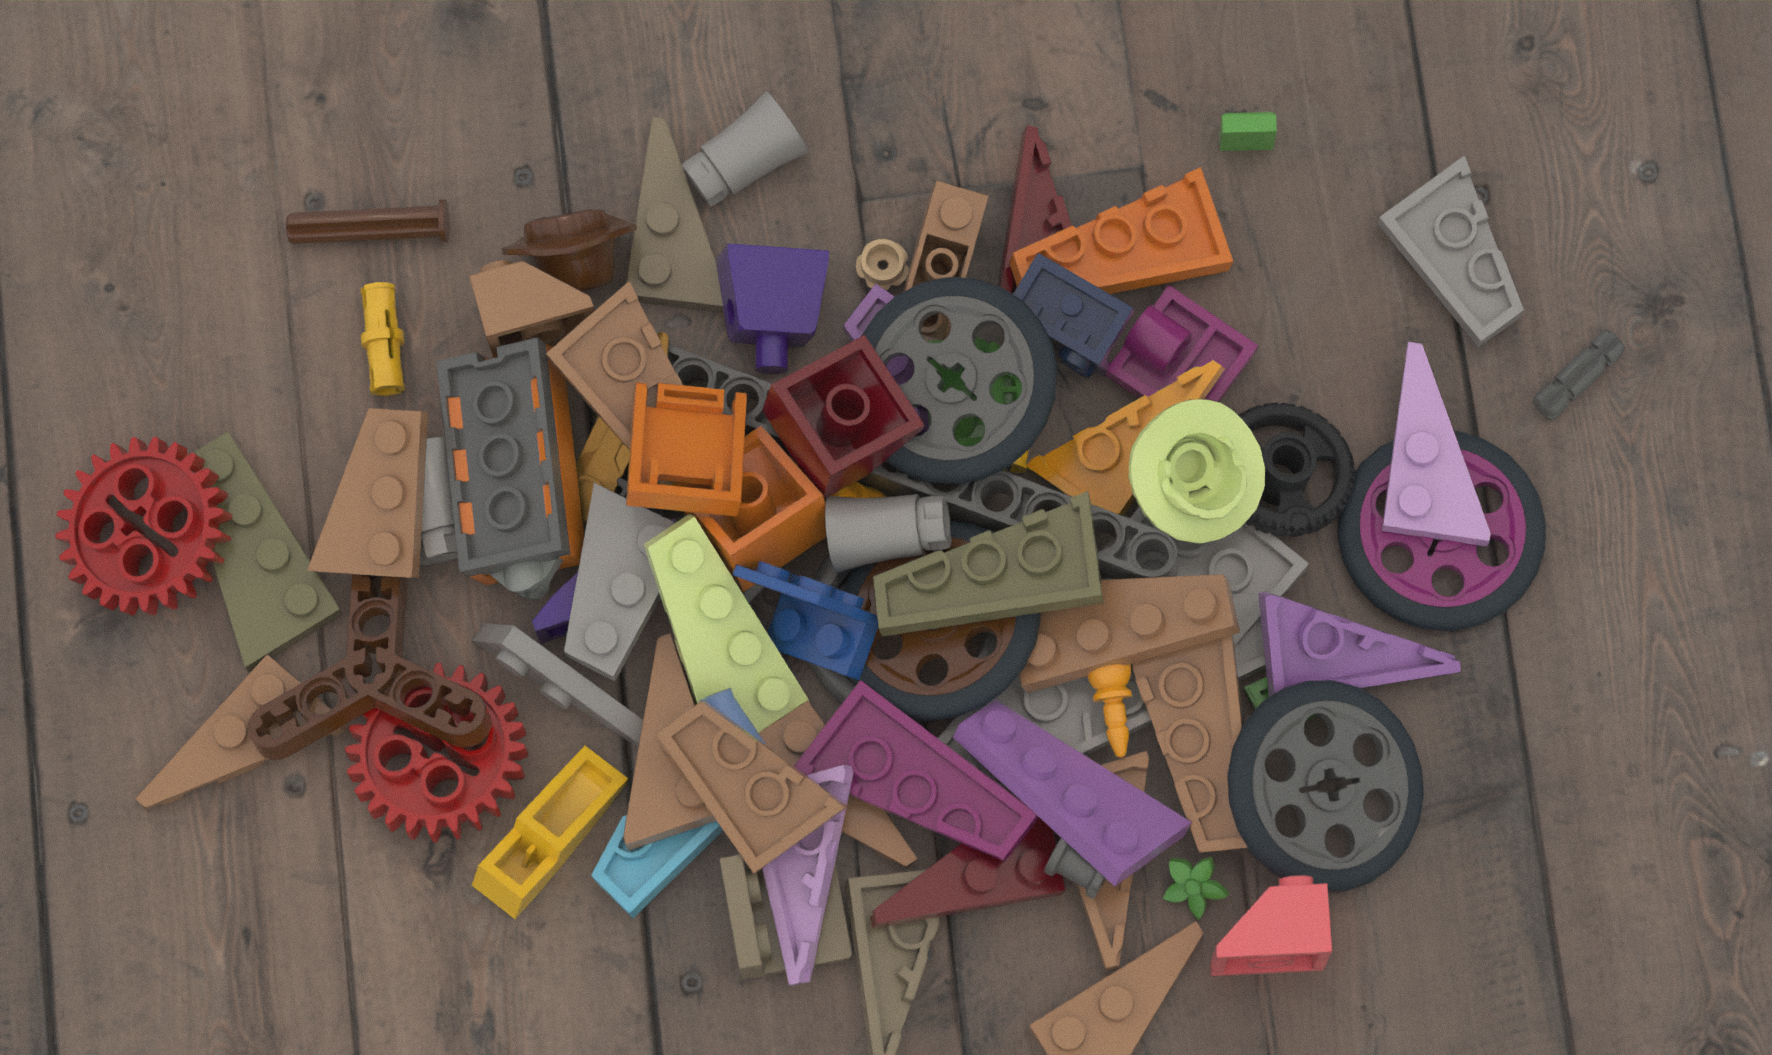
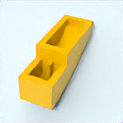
[472,746,628,919]

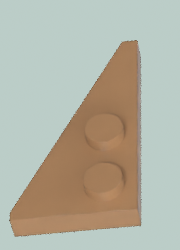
[623,633,717,851]
[135,654,349,810]

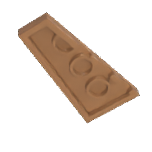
[1019,574,1240,693]
[1131,635,1248,853]

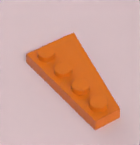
[1009,167,1233,294]

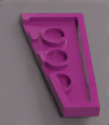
[794,680,1040,862]

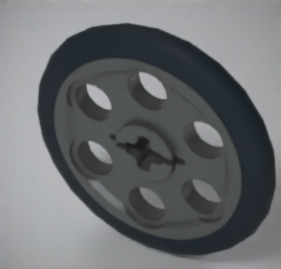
[861,277,1058,484]
[1227,680,1424,892]

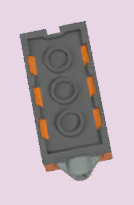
[436,338,584,600]

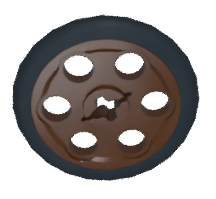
[842,521,1041,720]

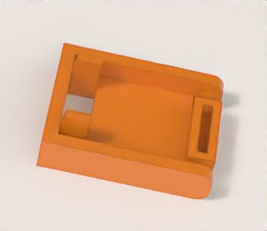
[626,382,747,517]

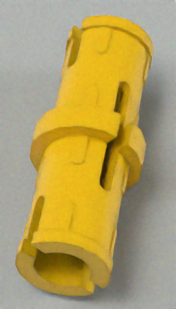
[360,282,405,396]

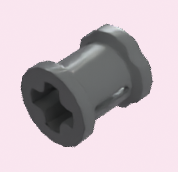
[1044,838,1107,900]

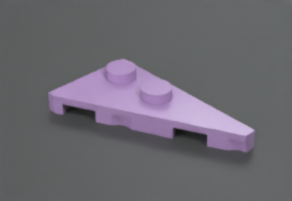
[1381,342,1491,547]
[762,765,853,985]

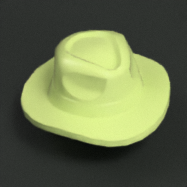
[1128,399,1265,544]

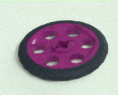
[1337,430,1546,631]

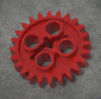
[55,437,232,616]
[345,663,528,842]

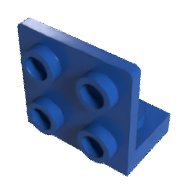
[733,561,878,680]

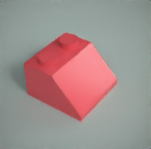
[1210,876,1332,976]

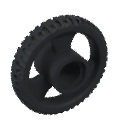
[1238,402,1355,537]

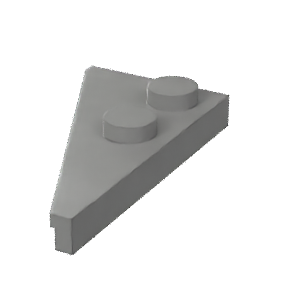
[472,623,643,747]

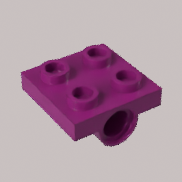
[1106,285,1259,403]

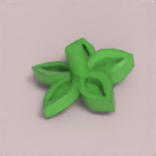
[1163,856,1230,921]

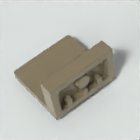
[719,854,852,980]

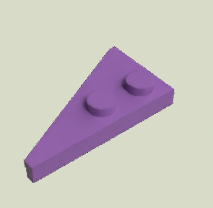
[1258,592,1461,697]

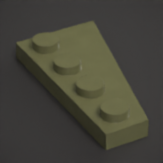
[193,431,343,672]
[873,491,1104,636]

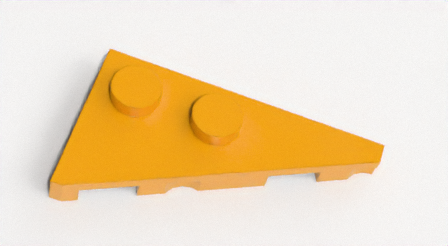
[1026,360,1225,516]

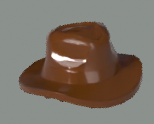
[501,209,637,292]

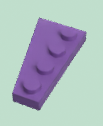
[953,700,1192,886]

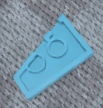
[591,815,724,919]

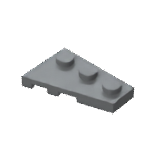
[1377,155,1524,348]
[564,483,675,681]

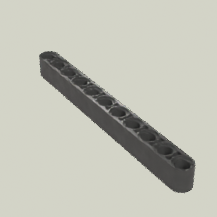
[668,345,1178,579]

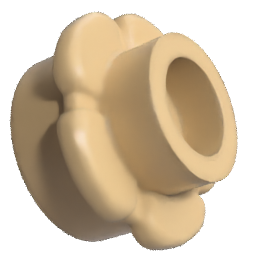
[856,239,909,291]

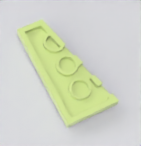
[643,514,809,733]

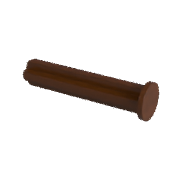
[286,199,450,244]

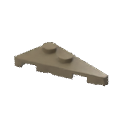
[626,117,724,313]
[845,870,940,1055]

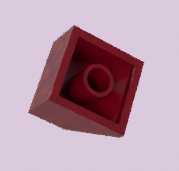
[762,335,924,499]

